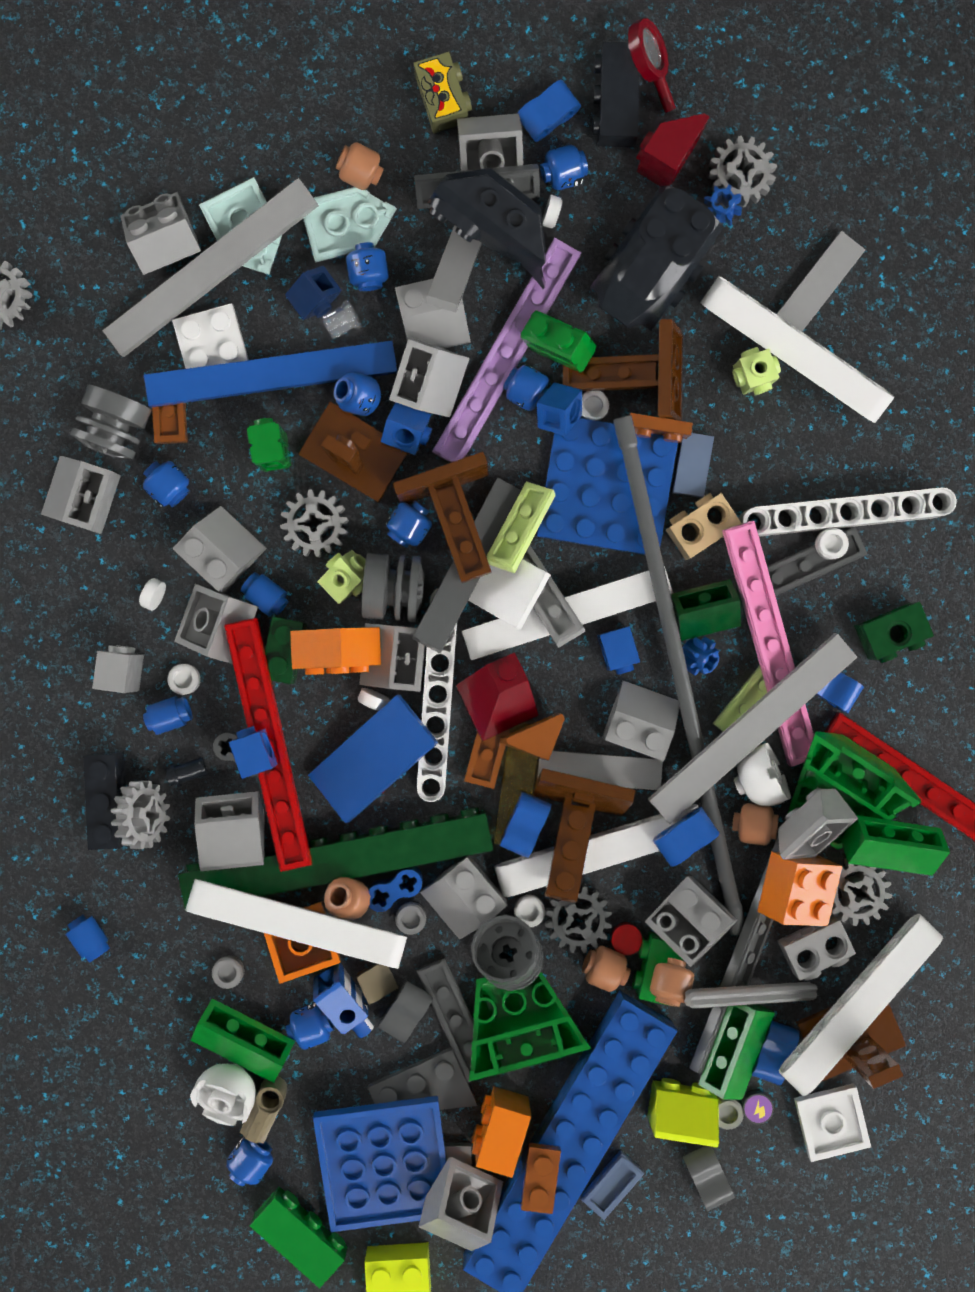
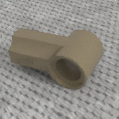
[240,1076,288,1143]

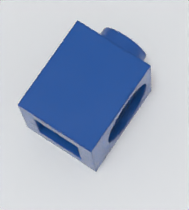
[537,382,582,436]
[381,402,432,455]
[597,626,640,675]
[229,726,278,779]

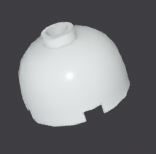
[734,743,791,807]
[190,1063,256,1126]

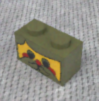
[413,52,472,134]

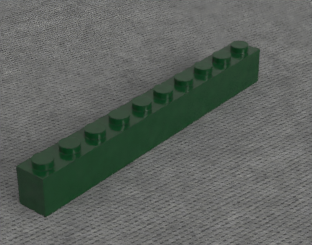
[178,807,493,909]

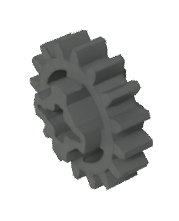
[545,884,612,953]

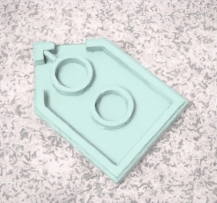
[199,177,282,275]
[303,187,397,263]

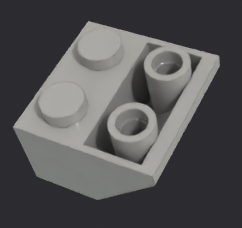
[120,192,201,275]
[389,338,469,417]
[41,456,121,534]
[359,623,426,692]
[194,791,265,871]
[645,876,738,967]

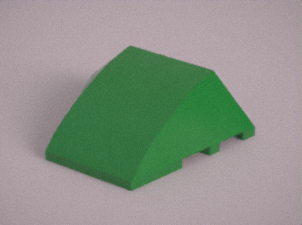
[787,731,921,850]
[469,972,591,1082]

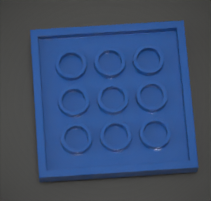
[536,418,678,555]
[313,1096,447,1232]

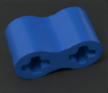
[517,80,581,142]
[816,673,864,714]
[499,792,552,858]
[653,807,720,867]
[369,866,423,912]
[752,1020,799,1086]

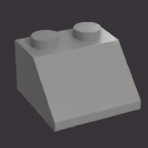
[457,114,523,171]
[395,278,471,349]
[172,506,267,593]
[174,584,258,664]
[602,680,680,761]
[778,788,858,860]
[420,855,507,940]
[419,1157,503,1251]

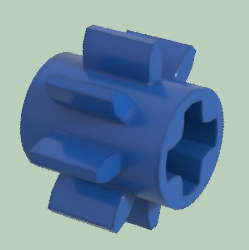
[704,185,742,226]
[682,636,719,676]

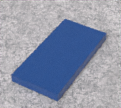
[308,695,439,823]

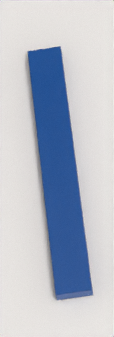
[144,341,397,408]

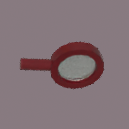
[628,18,676,113]

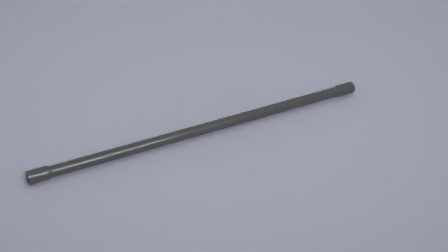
[613,415,746,935]

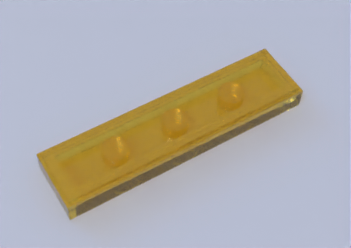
[494,723,537,844]

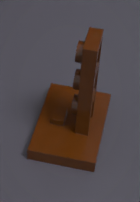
[563,319,683,421]
[298,401,409,503]
[393,452,492,583]
[533,768,636,903]
[796,1004,907,1089]

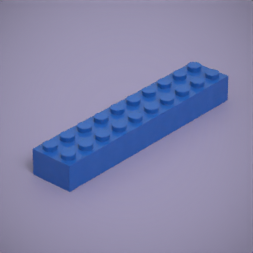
[463,990,677,1292]

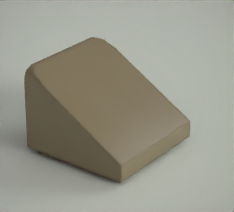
[356,963,399,1005]

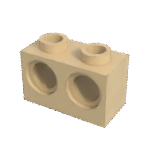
[666,493,742,560]

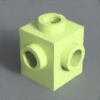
[733,347,781,395]
[317,550,366,604]

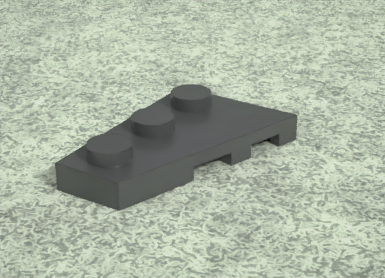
[368,1047,478,1110]

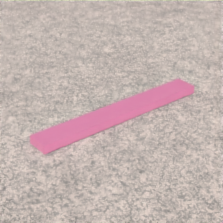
[722,521,814,767]

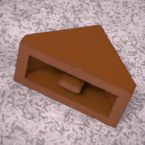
[500,713,565,761]

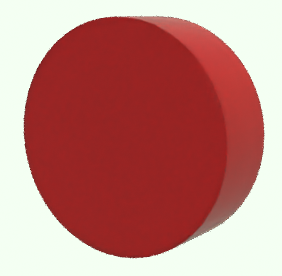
[611,922,642,955]

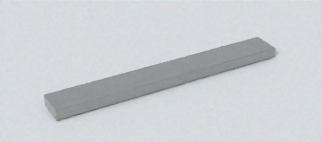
[102,178,319,357]
[648,633,857,824]

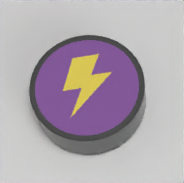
[741,1090,774,1124]

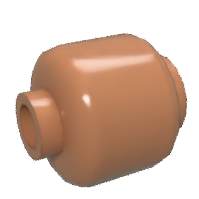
[335,142,384,190]
[732,803,779,846]
[324,877,371,920]
[582,946,630,992]
[650,958,694,1008]

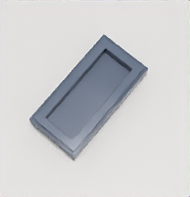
[672,433,714,498]
[580,1150,645,1220]

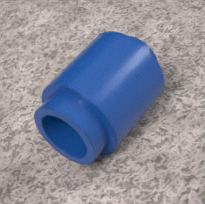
[241,572,288,617]
[143,696,193,735]
[65,914,110,963]

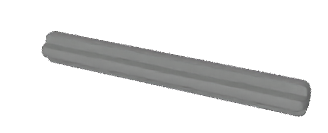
[684,982,818,1008]

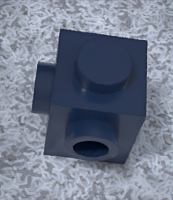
[285,265,342,320]

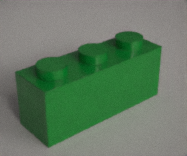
[841,815,950,876]
[190,998,295,1083]
[698,1004,775,1100]
[250,1187,348,1289]

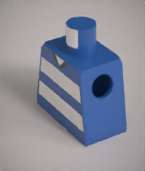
[313,963,374,1038]

